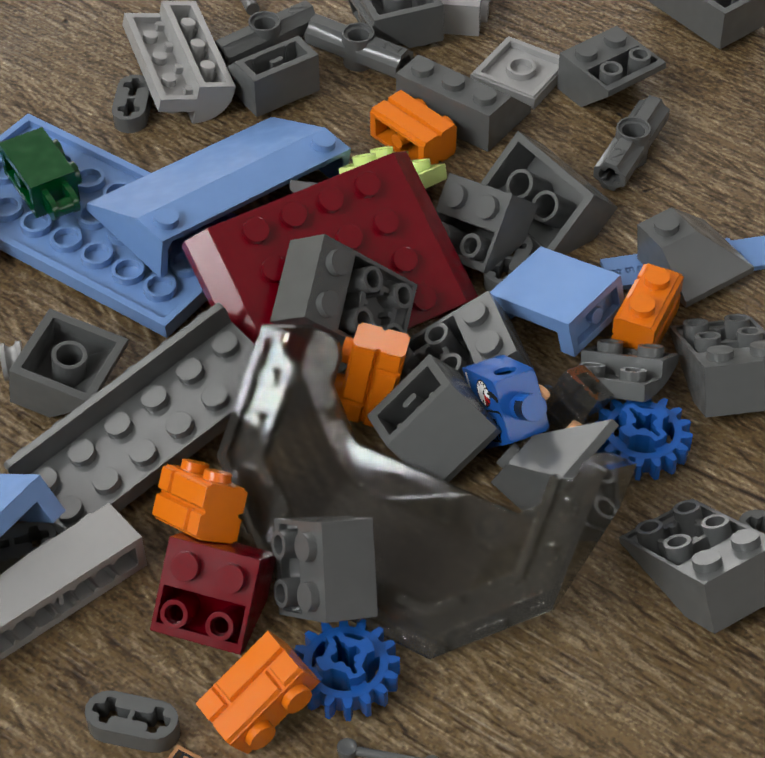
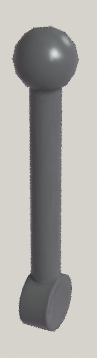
[337,738,439,758]

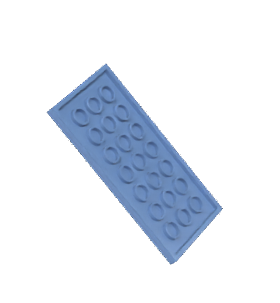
[0,114,238,338]

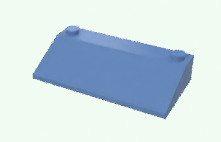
[86,117,351,278]

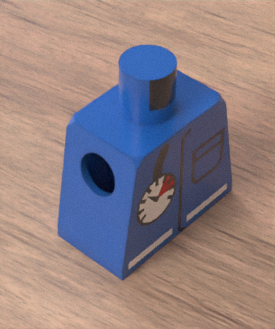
[462,355,549,449]

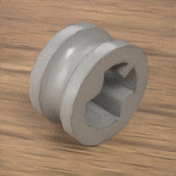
[0,340,23,381]

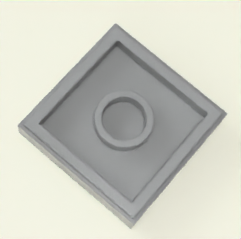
[470,36,559,110]

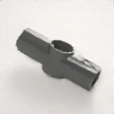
[215,0,316,67]
[305,14,413,78]
[593,95,670,191]

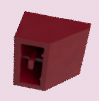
[150,532,276,655]

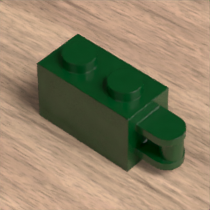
[0,127,82,221]

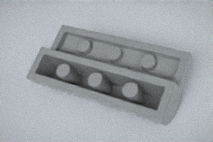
[123,1,236,124]

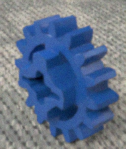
[595,398,693,481]
[294,619,400,721]

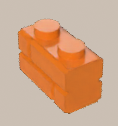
[370,90,457,165]
[611,263,684,349]
[331,322,411,427]
[152,459,248,544]
[196,630,320,754]

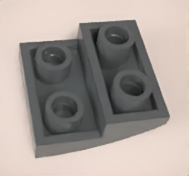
[562,339,679,402]

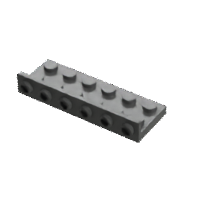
[4,303,287,535]

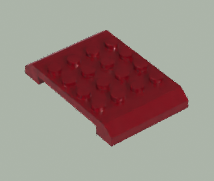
[182,151,478,392]

